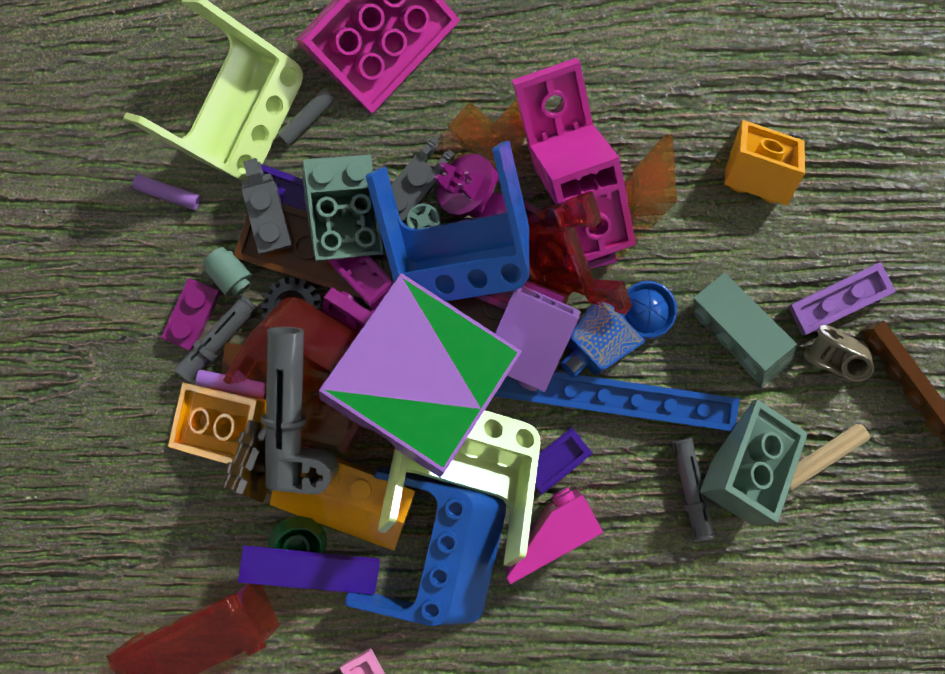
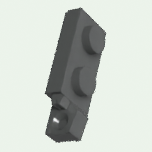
[241,158,293,255]

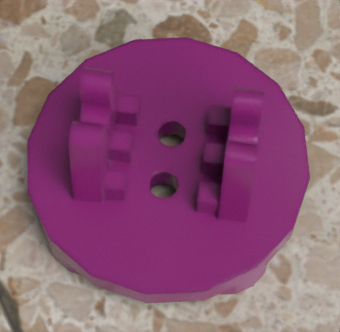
[434,154,499,217]

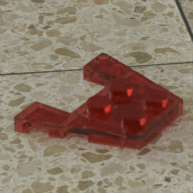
[527,191,632,314]

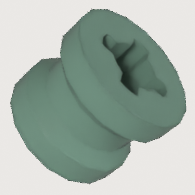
[407,203,441,229]

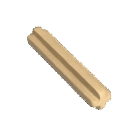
[789,424,870,490]

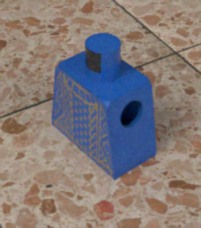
[561,295,646,377]

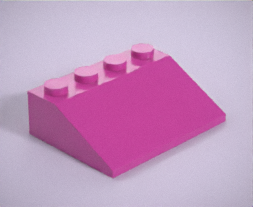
[295,0,460,114]

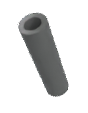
[277,88,335,145]

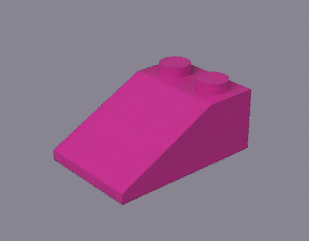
[505,487,603,584]

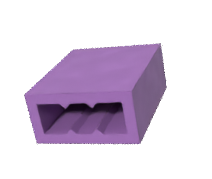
[495,286,580,392]

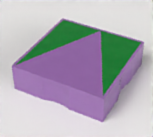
[319,273,522,478]

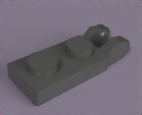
[391,137,456,223]

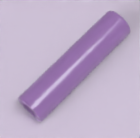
[132,174,201,210]
[196,370,266,399]

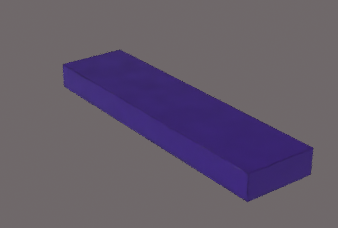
[238,545,380,595]

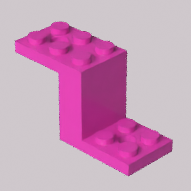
[512,58,636,266]

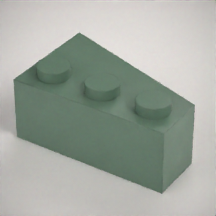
[693,272,797,388]

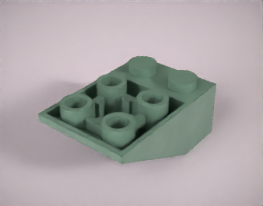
[301,154,384,261]

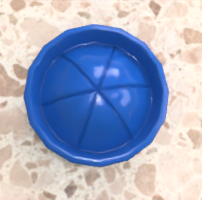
[619,281,677,338]

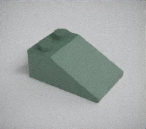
[700,399,808,525]

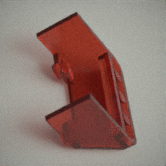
[223,297,364,453]
[106,583,280,674]

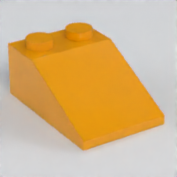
[168,382,266,464]

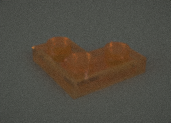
[448,99,526,170]

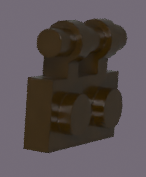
[222,420,269,503]

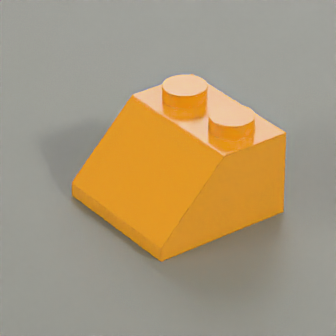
[724,120,805,206]

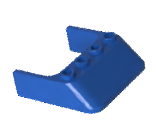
[366,140,529,301]
[344,465,506,626]

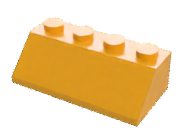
[270,444,417,551]

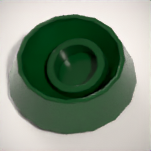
[268,516,327,553]

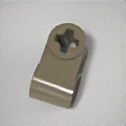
[803,325,874,382]

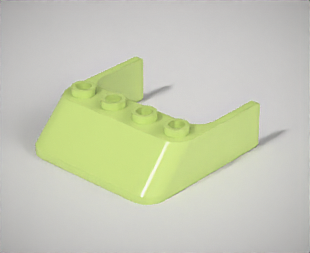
[123,0,303,181]
[378,410,541,567]

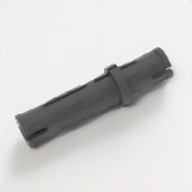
[174,294,259,382]
[671,437,716,541]

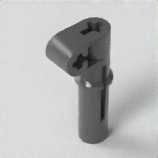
[261,327,339,494]

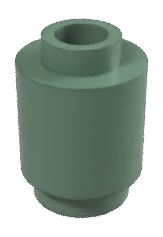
[203,247,252,297]

